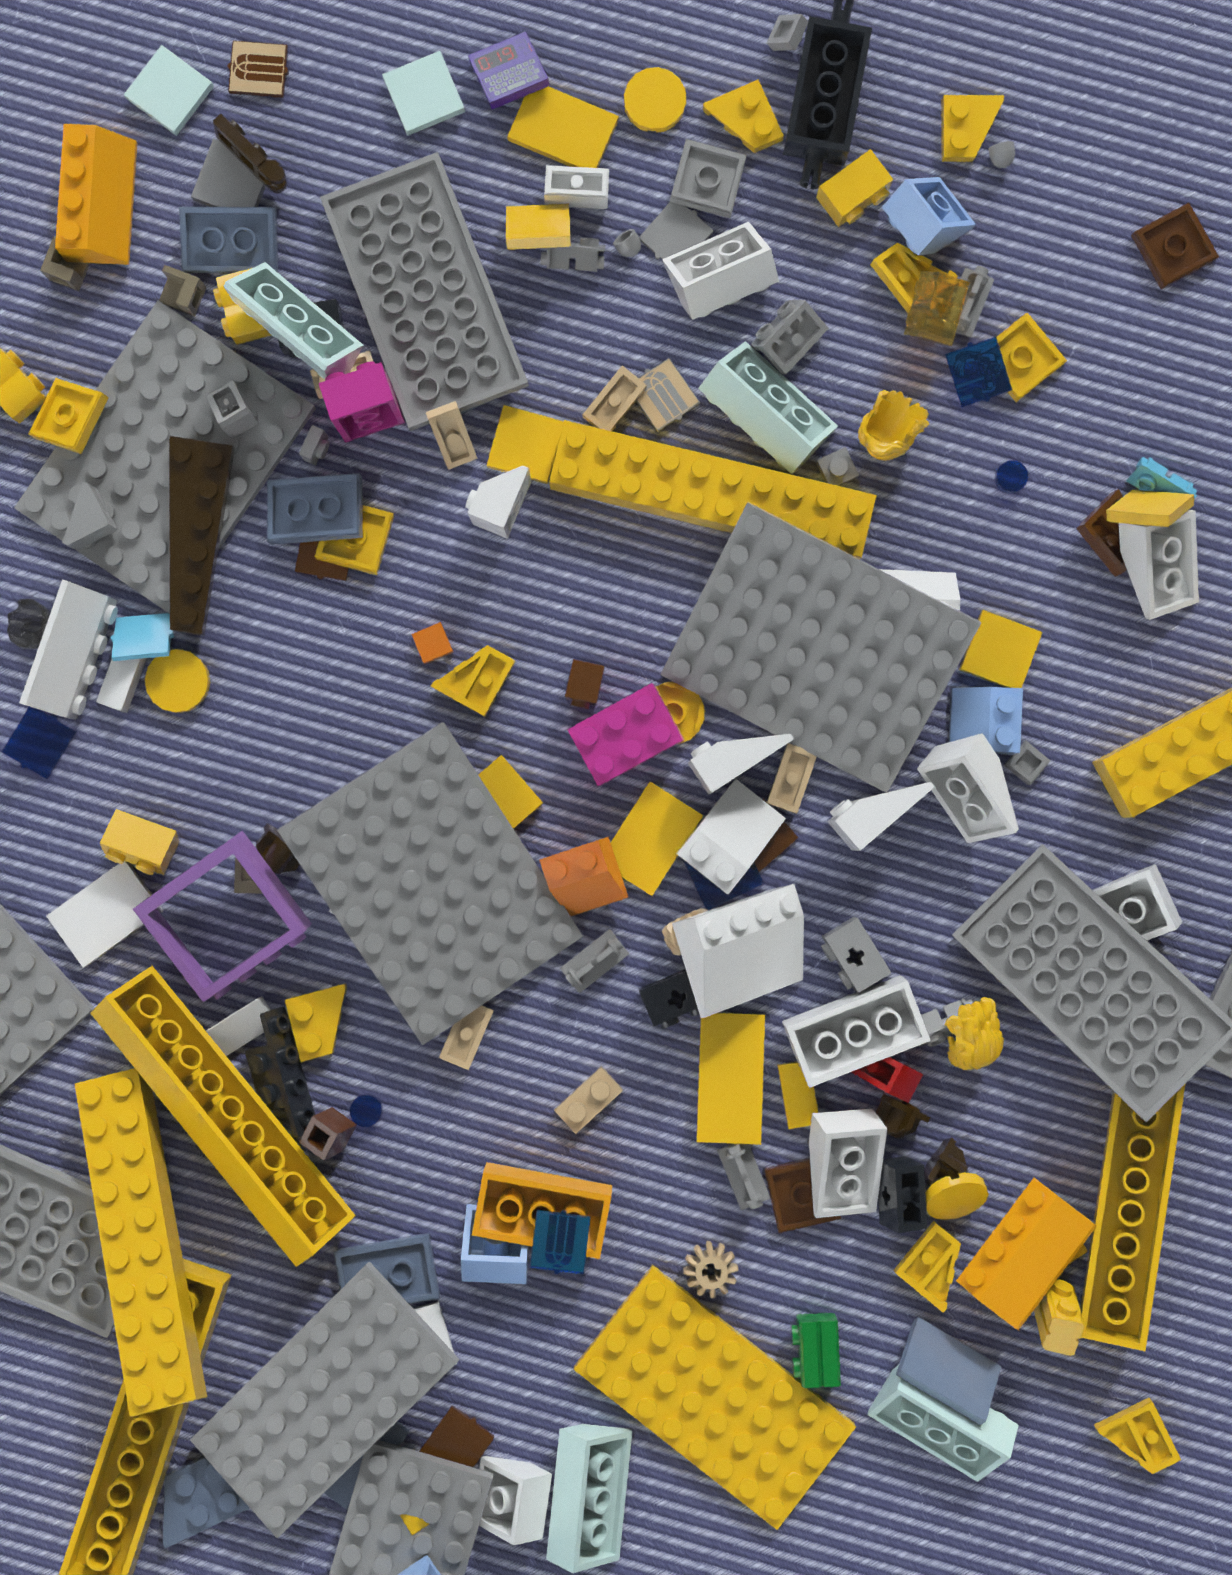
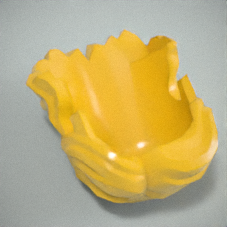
[858,390,929,461]
[944,997,1004,1070]

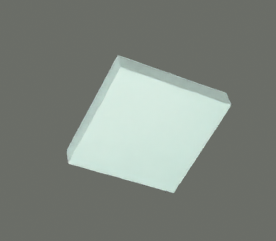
[124,45,214,136]
[382,51,465,136]

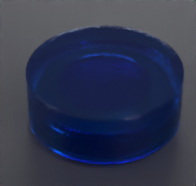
[994,460,1028,494]
[350,1093,383,1127]

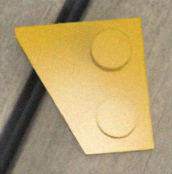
[702,79,784,153]
[431,645,516,717]

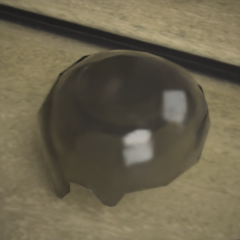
[7,599,51,650]

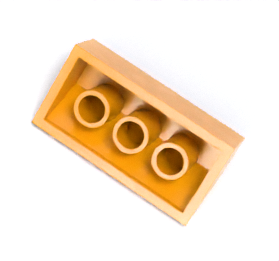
[55,124,137,265]
[472,1162,612,1259]
[956,1178,1097,1331]

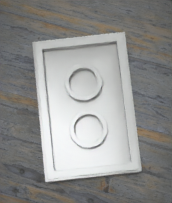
[46,861,164,968]

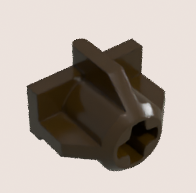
[256,823,300,874]
[876,1093,931,1139]
[924,1137,968,1186]

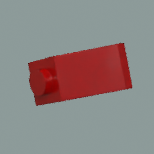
[852,1056,923,1103]

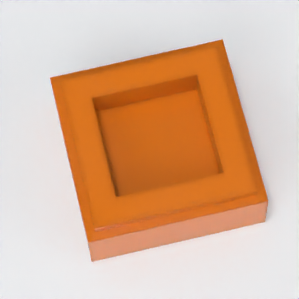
[411,622,454,664]

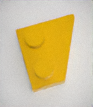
[941,95,1004,162]
[870,242,958,314]
[285,983,347,1062]
[893,1221,961,1313]
[1094,1397,1181,1474]

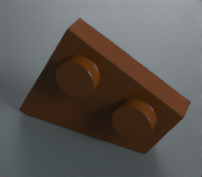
[1076,489,1127,577]

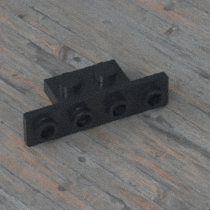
[245,1006,316,1138]

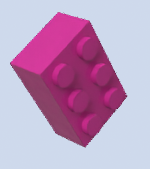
[318,361,405,443]
[567,683,685,786]

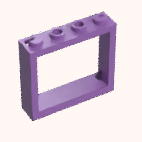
[133,831,312,1002]

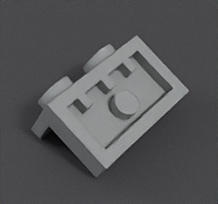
[751,300,829,374]

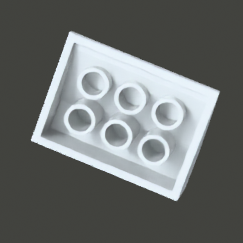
[672,884,804,1018]

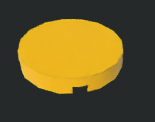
[624,67,686,133]
[145,649,211,713]
[656,682,705,744]
[925,1172,989,1220]

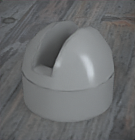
[988,141,1015,168]
[613,229,641,257]

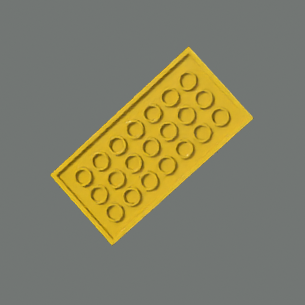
[574,1264,856,1530]

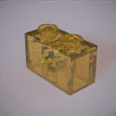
[904,271,970,346]

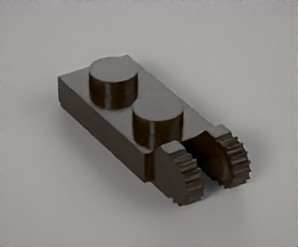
[213,114,287,194]

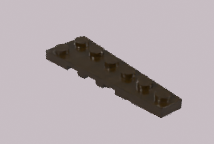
[169,436,235,636]

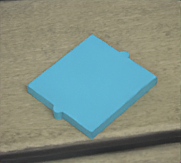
[111,613,174,661]

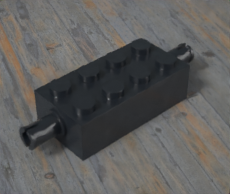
[783,0,872,189]

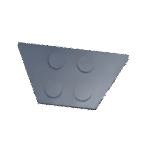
[163,1456,250,1549]

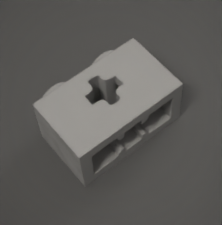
[821,916,891,993]

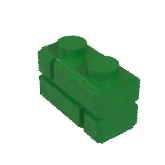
[791,1313,841,1388]

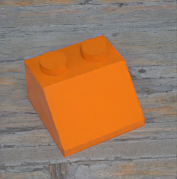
[539,837,629,917]

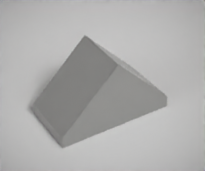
[206,380,259,439]
[62,482,118,550]

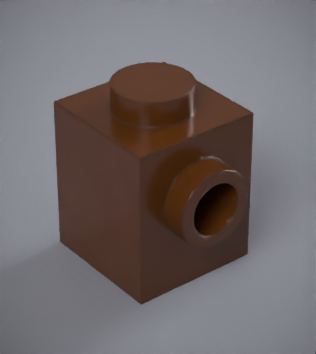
[565,659,605,710]
[299,1107,357,1161]

